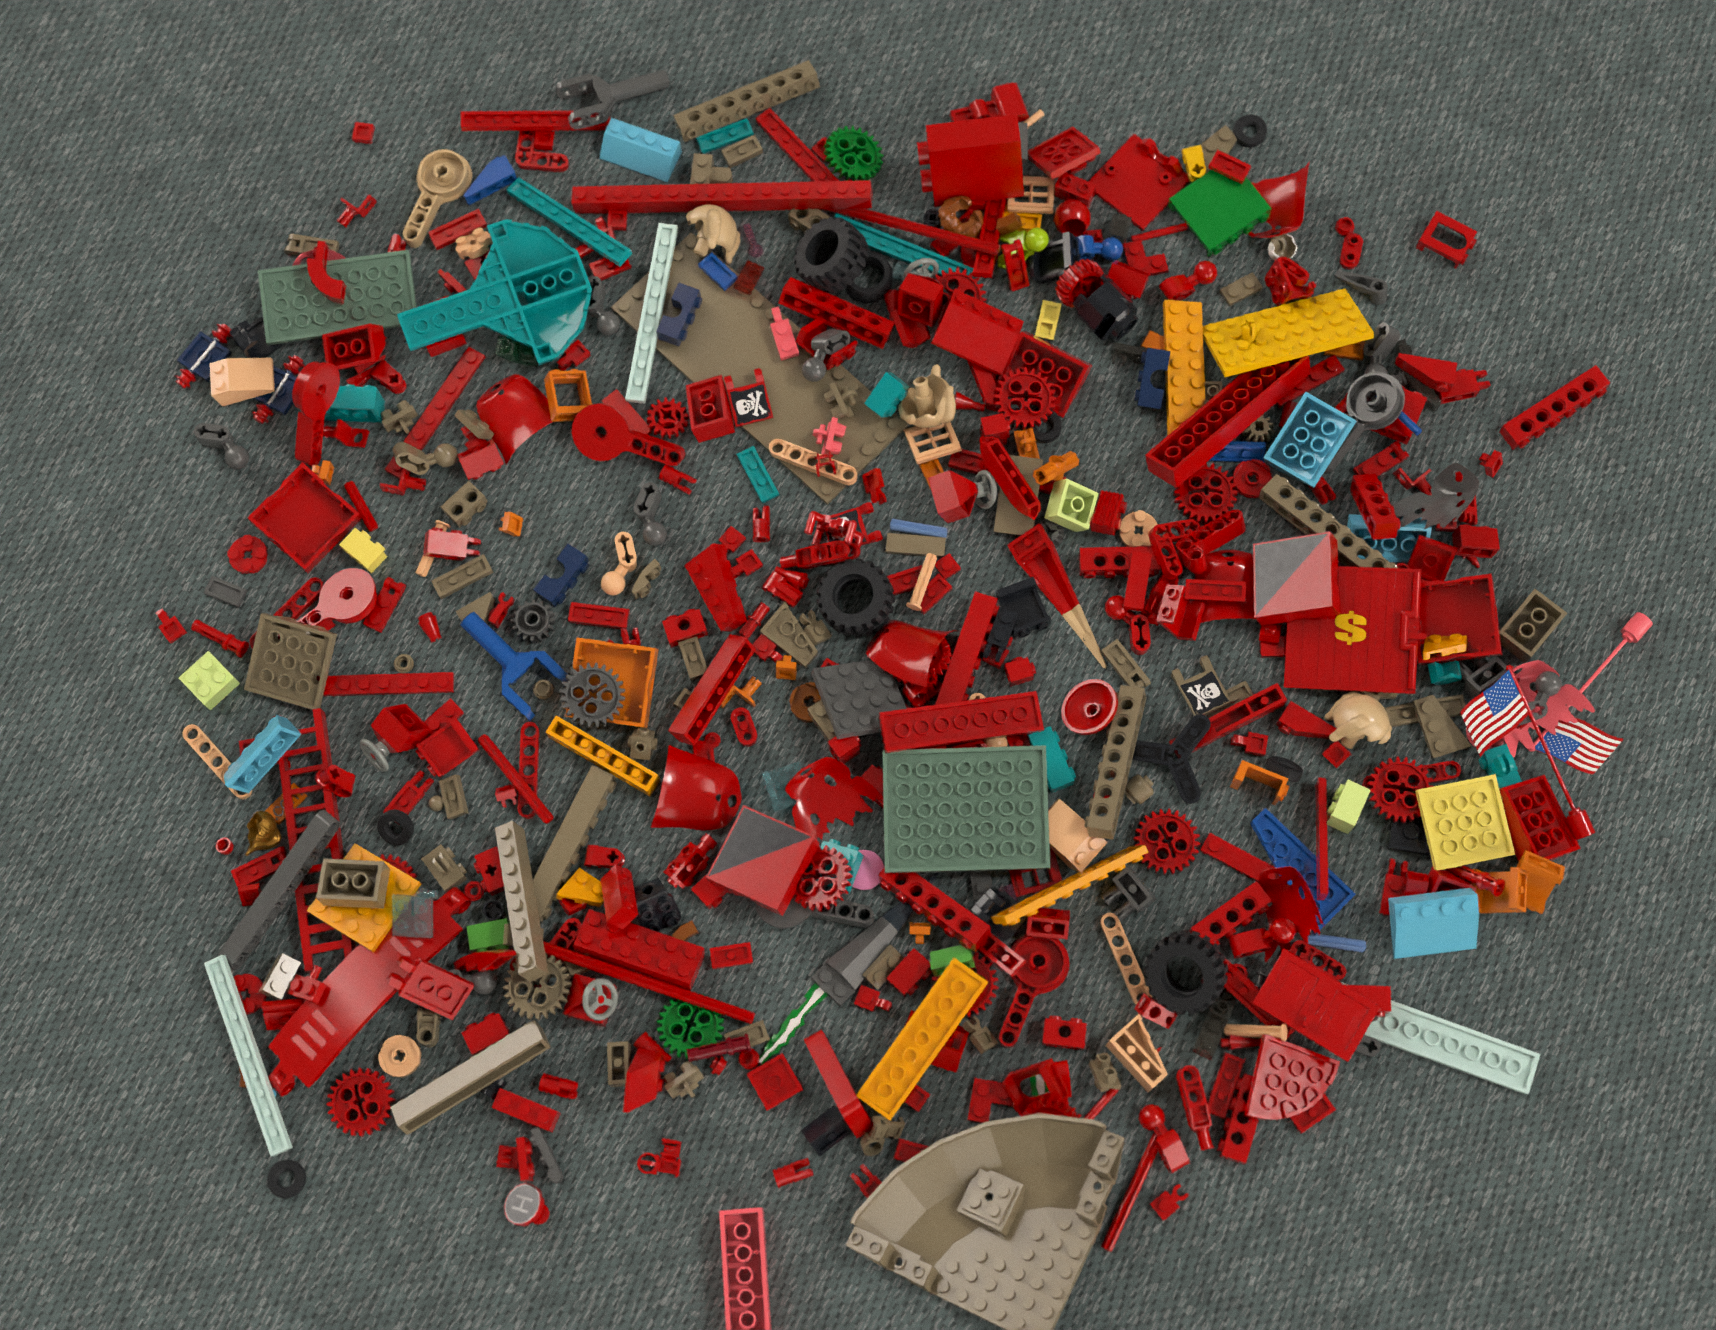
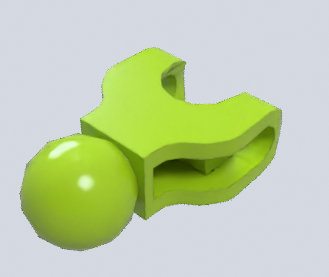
[997,228,1049,269]

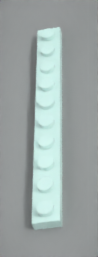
[625,223,678,404]
[204,955,293,1156]

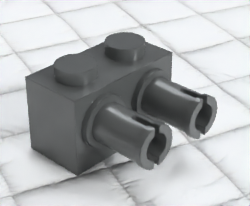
[1459,656,1507,699]
[1101,866,1157,921]

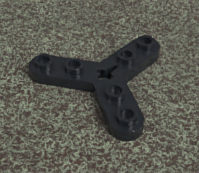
[1132,714,1211,804]

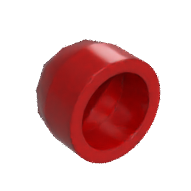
[215,837,234,855]

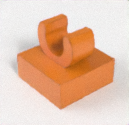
[312,460,335,485]
[499,511,523,537]
[776,655,797,680]
[910,922,931,944]

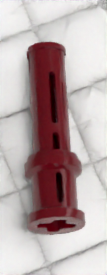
[686,1033,751,1062]

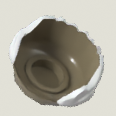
[1268,234,1297,261]

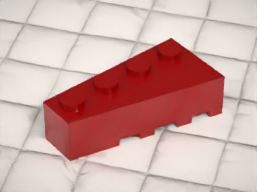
[684,543,747,632]

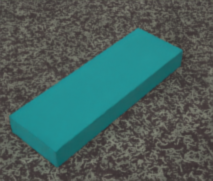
[696,118,754,154]
[736,446,779,504]

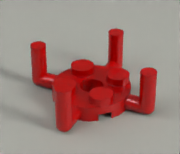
[804,511,864,555]

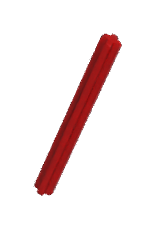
[478,734,554,824]
[1101,1133,1158,1252]

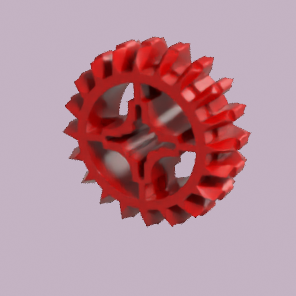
[1055,259,1104,308]

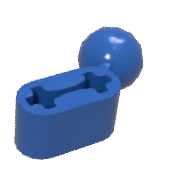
[1077,235,1123,261]

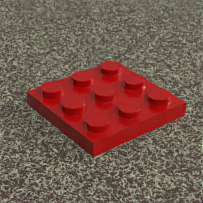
[1028,127,1101,179]

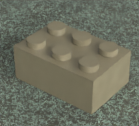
[1500,589,1567,663]
[316,859,390,909]

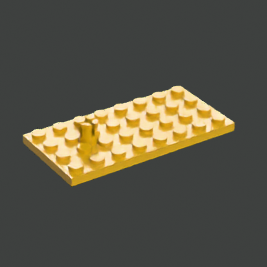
[1203,289,1374,377]

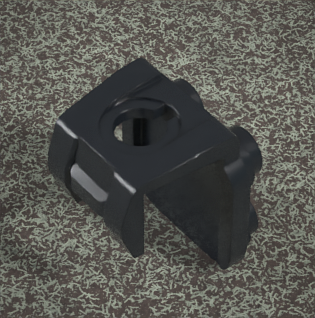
[230,317,283,358]
[634,878,681,932]
[971,887,1027,941]

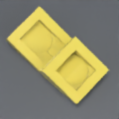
[1035,300,1062,340]

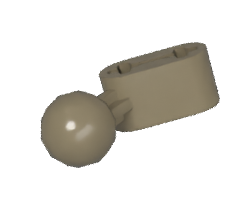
[392,442,458,475]

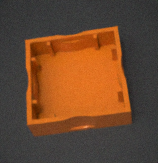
[565,637,659,728]

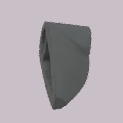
[1335,271,1388,305]

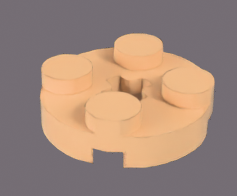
[456,228,493,259]
[1119,510,1158,547]
[378,1035,421,1077]

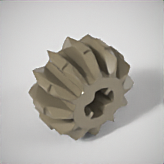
[1242,415,1275,442]

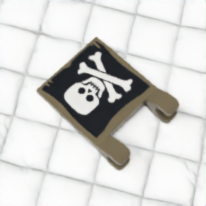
[1171,655,1232,716]

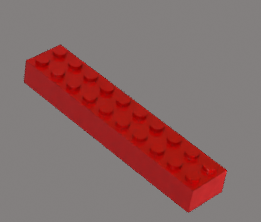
[1145,356,1311,488]

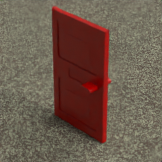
[1252,948,1381,1062]

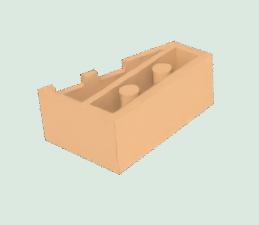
[1105,1013,1168,1092]

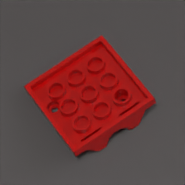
[1088,134,1190,231]

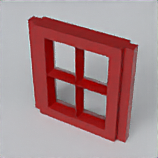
[1009,848,1062,898]

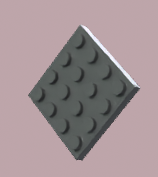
[811,660,907,739]

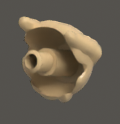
[686,205,740,265]
[898,364,956,428]
[1324,691,1392,749]

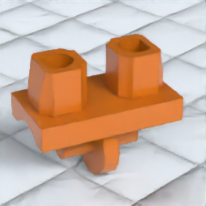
[1013,428,1040,459]

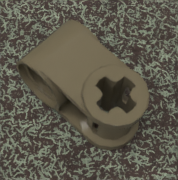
[416,1007,441,1048]

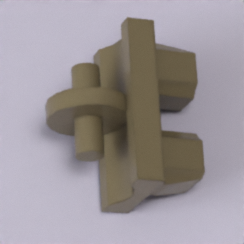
[824,382,858,419]
[381,400,418,434]
[1089,1053,1121,1092]
[664,1061,704,1098]

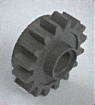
[511,599,556,643]

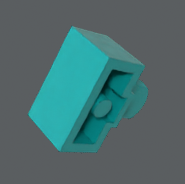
[864,372,910,418]
[1479,744,1522,790]

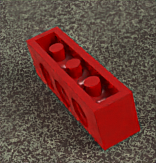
[1350,474,1401,540]
[1079,546,1160,579]
[1189,881,1272,945]
[1217,1074,1259,1164]

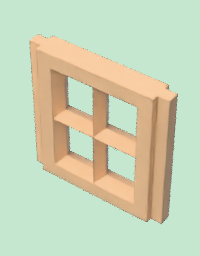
[1008,176,1054,214]
[904,423,962,465]

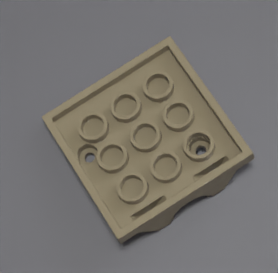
[244,613,337,710]

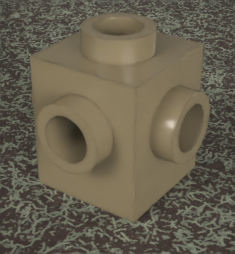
[628,727,658,760]

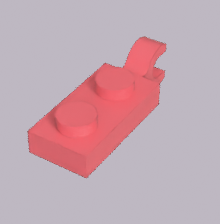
[770,307,799,361]

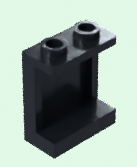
[1029,231,1080,284]
[996,577,1051,638]

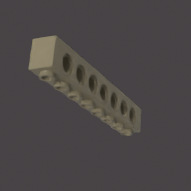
[673,60,820,142]
[1259,474,1398,568]
[1085,685,1147,840]

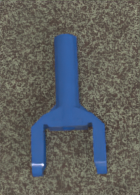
[460,612,569,721]

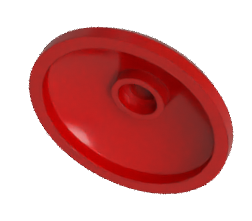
[1061,679,1118,735]

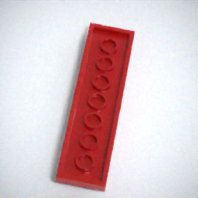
[878,691,1044,754]

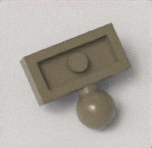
[429,774,469,820]

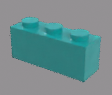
[1028,726,1076,793]

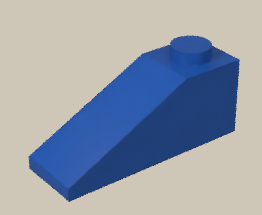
[464,155,517,206]

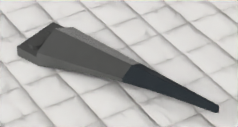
[811,873,939,1007]

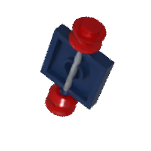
[175,323,232,389]
[251,355,305,424]

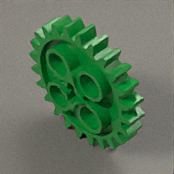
[823,126,883,181]
[657,994,724,1060]

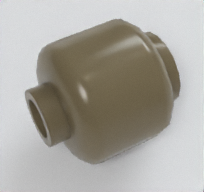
[1124,774,1154,804]

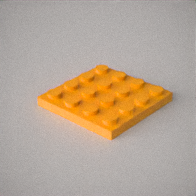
[307,843,421,953]

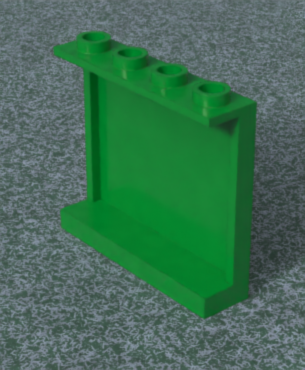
[1168,170,1271,257]

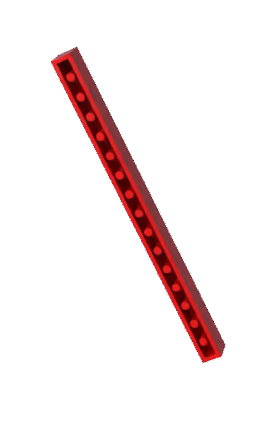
[571,180,873,214]

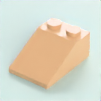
[210,358,275,407]
[1048,798,1108,873]

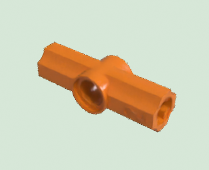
[1033,451,1079,485]

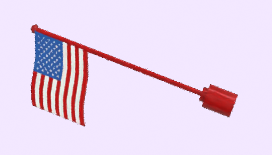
[1460,665,1595,840]

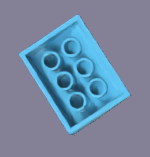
[1263,392,1357,488]
[1388,888,1479,959]

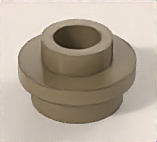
[394,654,414,674]

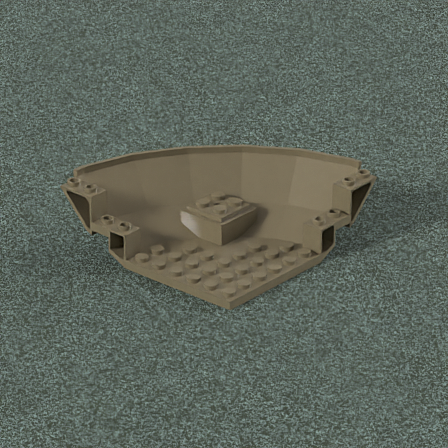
[846,1113,1125,1330]

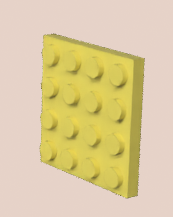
[1415,774,1515,871]

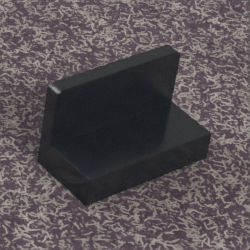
[801,1106,852,1157]

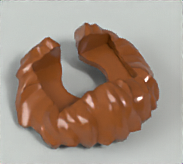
[938,196,983,238]

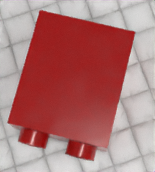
[917,114,1024,207]

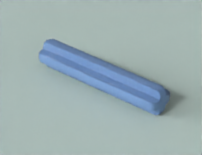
[890,519,948,538]
[1308,933,1366,952]

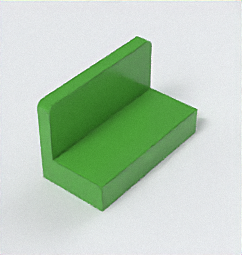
[930,945,975,976]

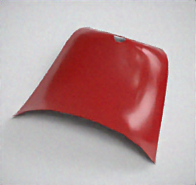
[1248,161,1310,238]
[476,374,552,465]
[1194,550,1255,623]
[866,620,958,687]
[651,745,742,830]

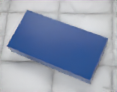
[698,252,738,291]

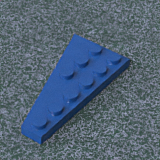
[1250,808,1355,936]

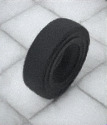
[1233,114,1267,148]
[1027,410,1062,443]
[1266,756,1303,782]
[377,809,414,845]
[267,1159,306,1198]

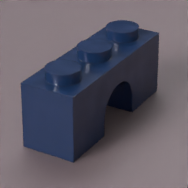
[656,283,703,347]
[1134,348,1171,409]
[533,544,589,607]

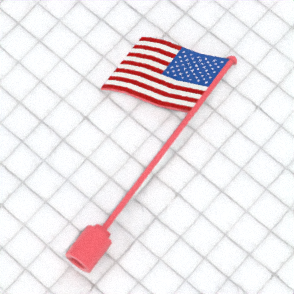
[1528,612,1653,774]

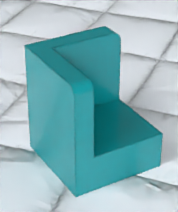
[1428,661,1462,686]

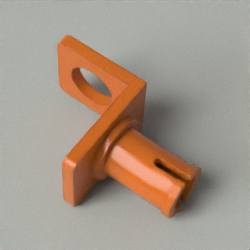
[720,676,762,708]

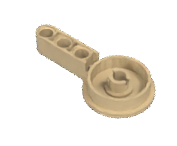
[403,150,472,248]

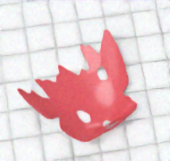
[1504,660,1595,757]

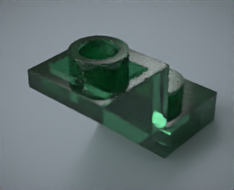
[495,336,538,366]

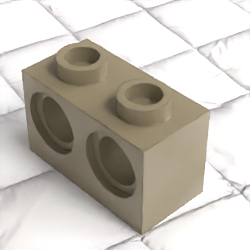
[788,209,829,235]
[441,481,488,528]

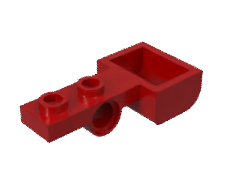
[950,82,1029,122]

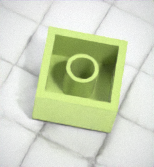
[1044,479,1099,532]
[179,651,240,710]
[1327,780,1370,834]

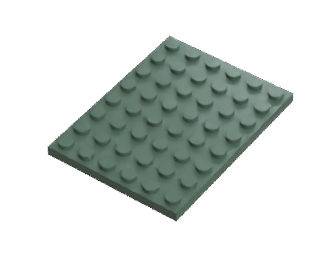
[883,745,1050,873]

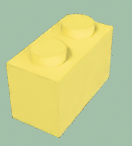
[339,528,387,574]

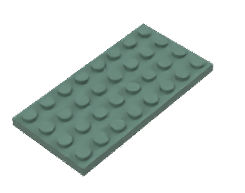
[258,250,417,345]

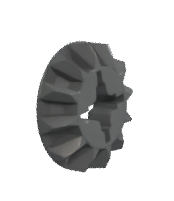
[1036,519,1064,548]

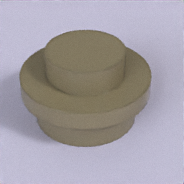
[533,680,553,699]

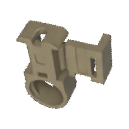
[860,1116,905,1156]

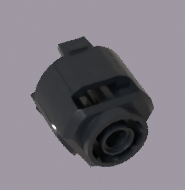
[1073,274,1138,342]

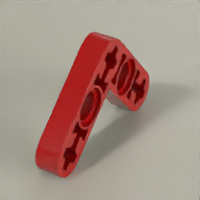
[515,131,569,172]
[1148,519,1201,580]
[1290,940,1346,982]

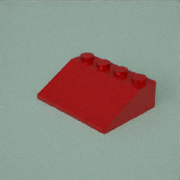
[931,289,1024,376]
[997,331,1093,418]
[1499,775,1581,862]

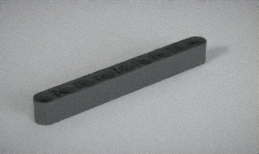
[218,810,340,970]

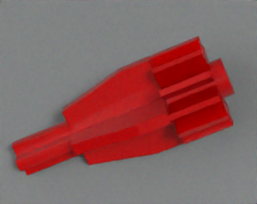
[1140,562,1183,626]

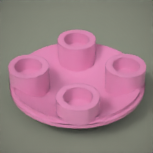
[852,850,884,890]

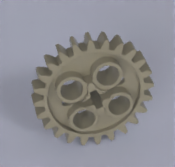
[503,953,572,1021]

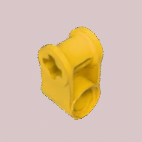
[1182,145,1206,183]

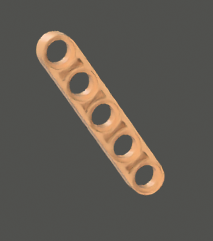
[769,439,858,485]
[183,724,252,799]
[1100,913,1152,1005]

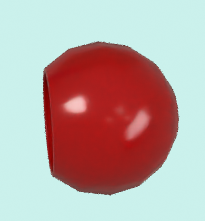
[1054,199,1091,237]

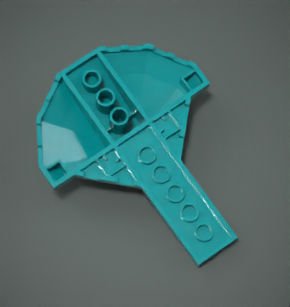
[397,219,592,365]

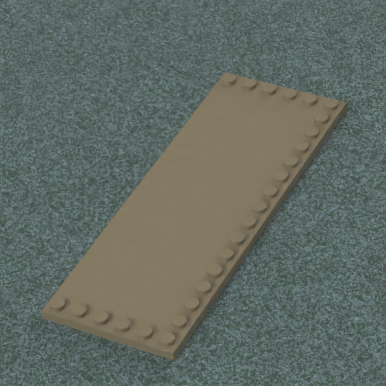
[611,232,908,505]

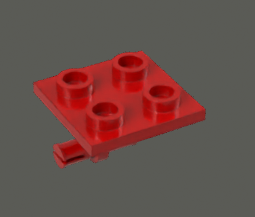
[1265,258,1316,306]

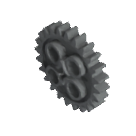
[560,663,625,728]

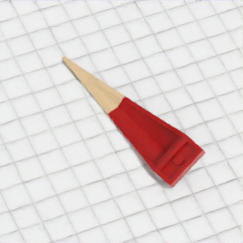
[1007,524,1107,668]

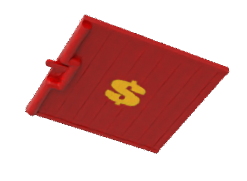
[1284,566,1427,694]

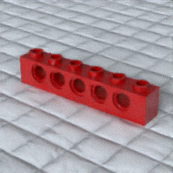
[778,277,895,349]
[1499,365,1610,450]
[878,867,991,952]

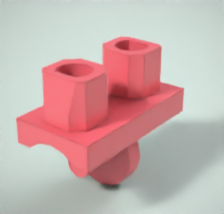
[812,417,846,455]

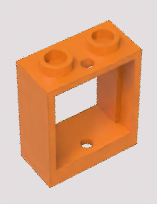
[544,369,592,422]

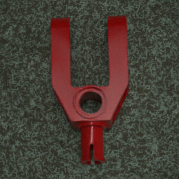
[780,541,861,569]
[1176,1065,1214,1151]

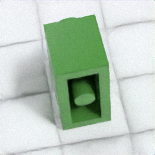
[466,918,510,953]

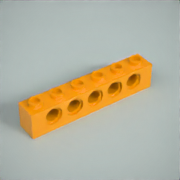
[546,716,660,797]

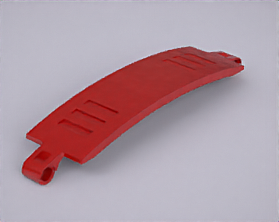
[268,887,471,1096]

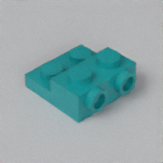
[816,839,864,893]

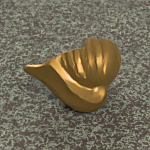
[245,811,281,856]

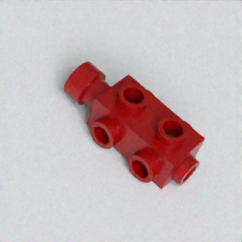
[663,833,718,889]

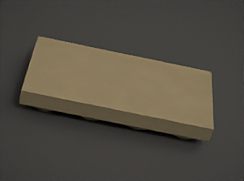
[994,455,1043,536]

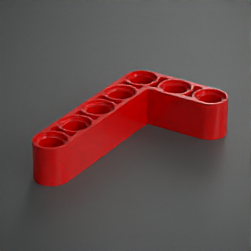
[804,1029,874,1138]

